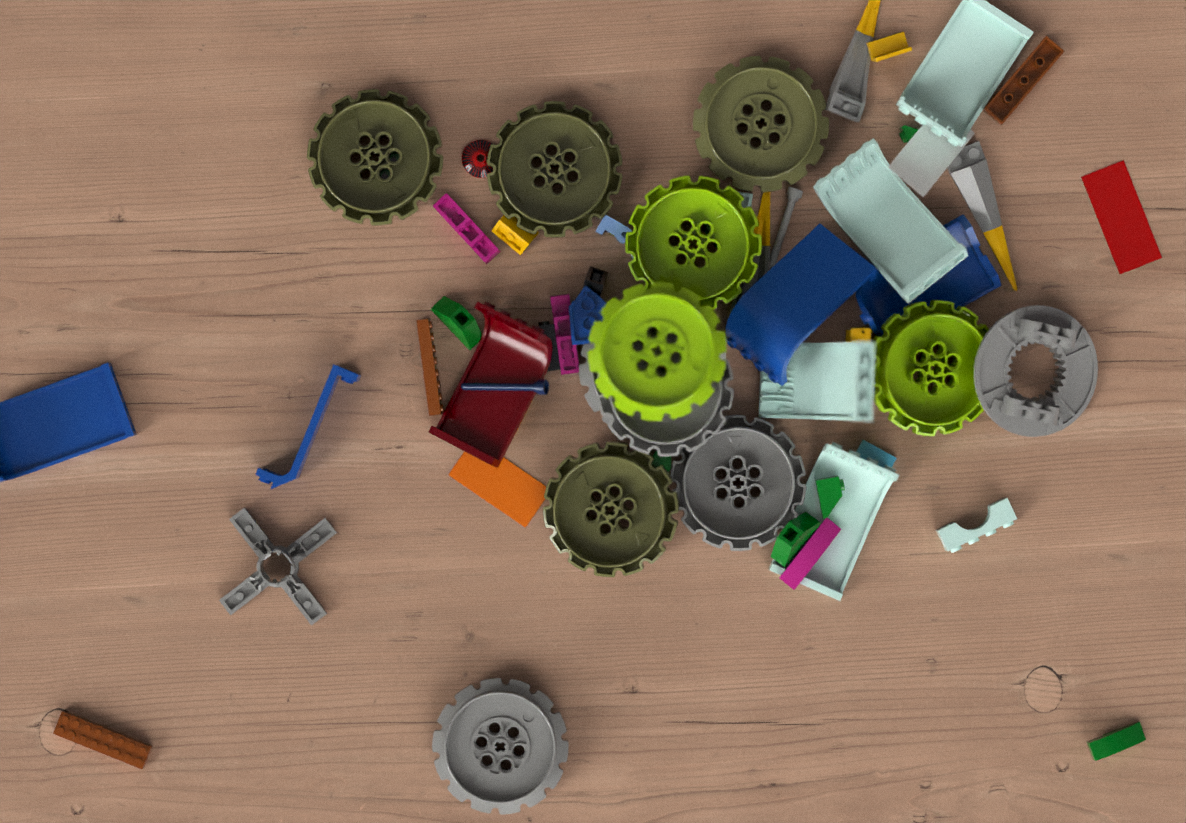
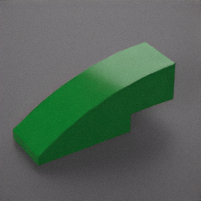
[1086,722,1146,761]

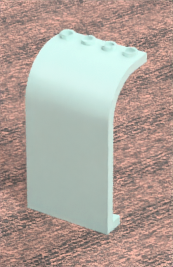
[896,0,1034,147]
[813,138,968,304]
[758,341,875,421]
[768,442,899,601]

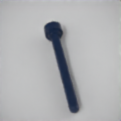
[461,379,549,395]

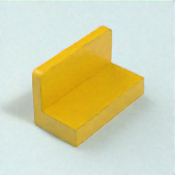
[866,31,912,62]
[491,215,539,255]

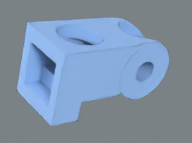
[595,215,632,244]

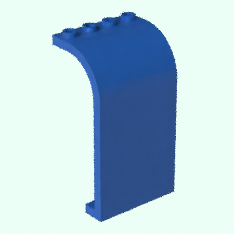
[725,223,877,386]
[0,363,137,482]

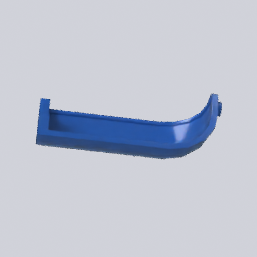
[855,214,1002,337]

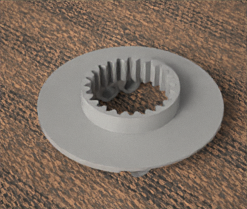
[974,305,1098,437]

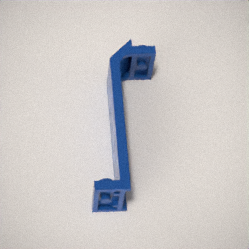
[255,365,361,489]

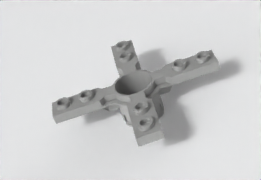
[219,508,337,625]

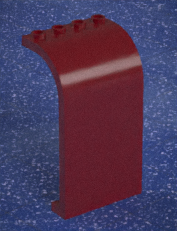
[429,301,552,468]

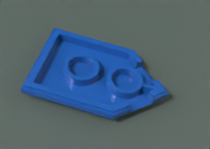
[568,286,607,345]

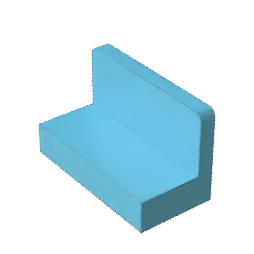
[856,440,897,468]

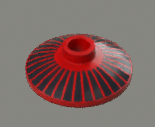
[462,140,493,178]

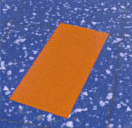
[448,451,546,528]

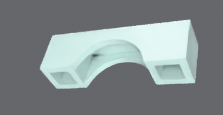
[936,497,1017,553]

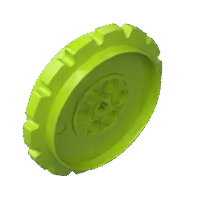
[625,176,762,309]
[588,282,727,421]
[872,300,989,436]

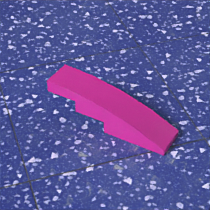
[433,193,501,264]
[550,294,579,375]
[779,518,841,590]

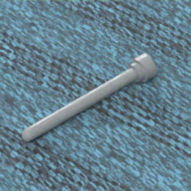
[770,187,803,269]

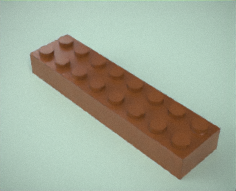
[983,36,1065,125]
[416,319,444,416]
[53,711,152,769]

